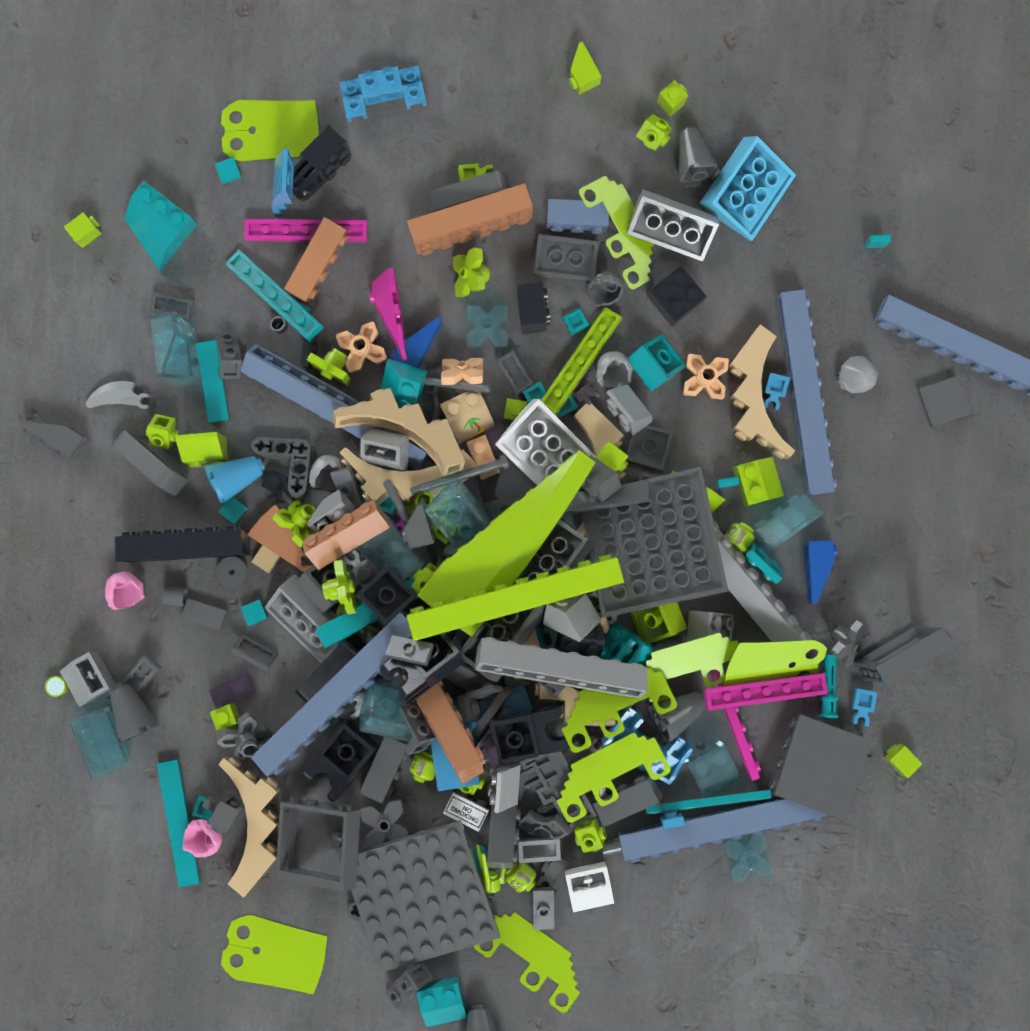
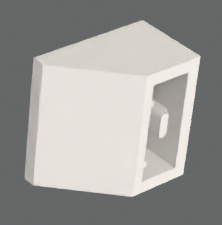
[565,861,614,912]

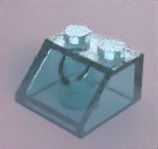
[685,741,740,798]

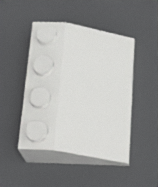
[495,399,596,486]

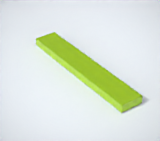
[541,307,622,416]

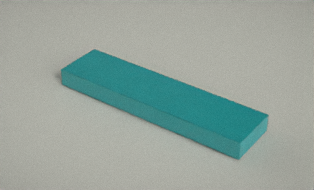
[196,340,230,424]

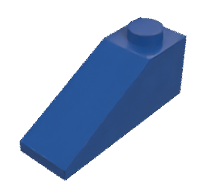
[391,317,442,368]
[804,540,837,604]

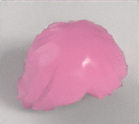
[105,571,145,610]
[183,819,222,857]

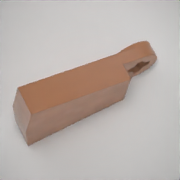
[247,505,313,572]

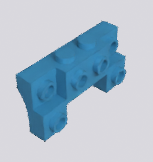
[339,66,427,122]
[602,706,693,785]

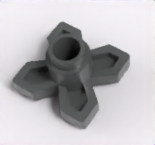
[831,619,873,669]
[215,712,273,762]
[360,799,409,848]

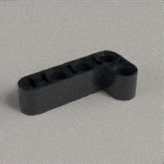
[295,633,367,703]

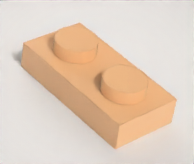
[466,435,500,481]

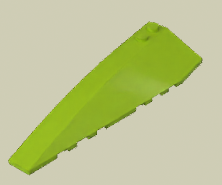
[418,450,596,636]

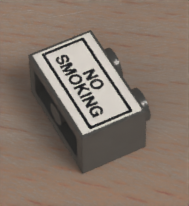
[442,789,491,833]

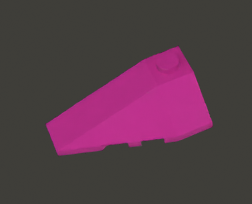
[369,267,407,360]

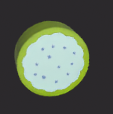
[45,676,68,697]

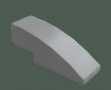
[514,837,561,863]

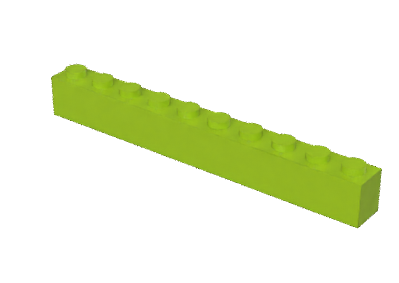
[407,554,624,641]

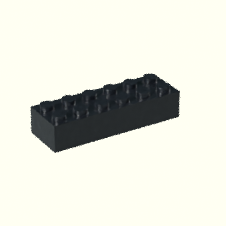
[115,526,251,563]

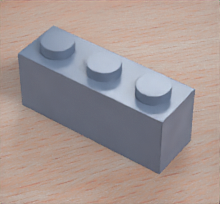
[547,199,609,234]

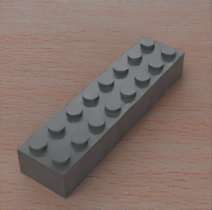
[460,519,594,682]

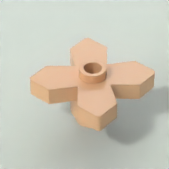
[336,322,388,374]
[683,354,729,400]
[441,358,483,393]

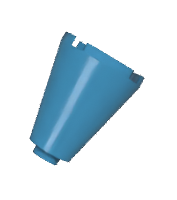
[204,456,265,504]

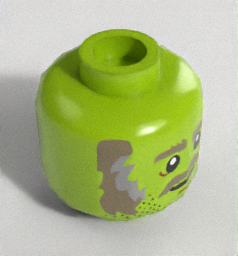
[725,522,755,552]
[409,750,435,783]
[505,862,536,892]

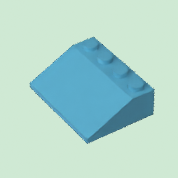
[699,136,796,241]

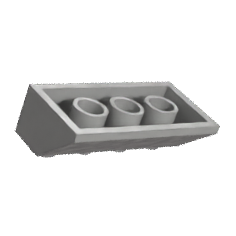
[627,189,719,261]
[264,574,349,663]

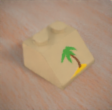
[440,390,496,444]

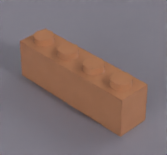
[284,217,349,302]
[302,499,390,570]

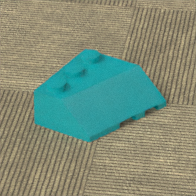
[124,181,198,271]

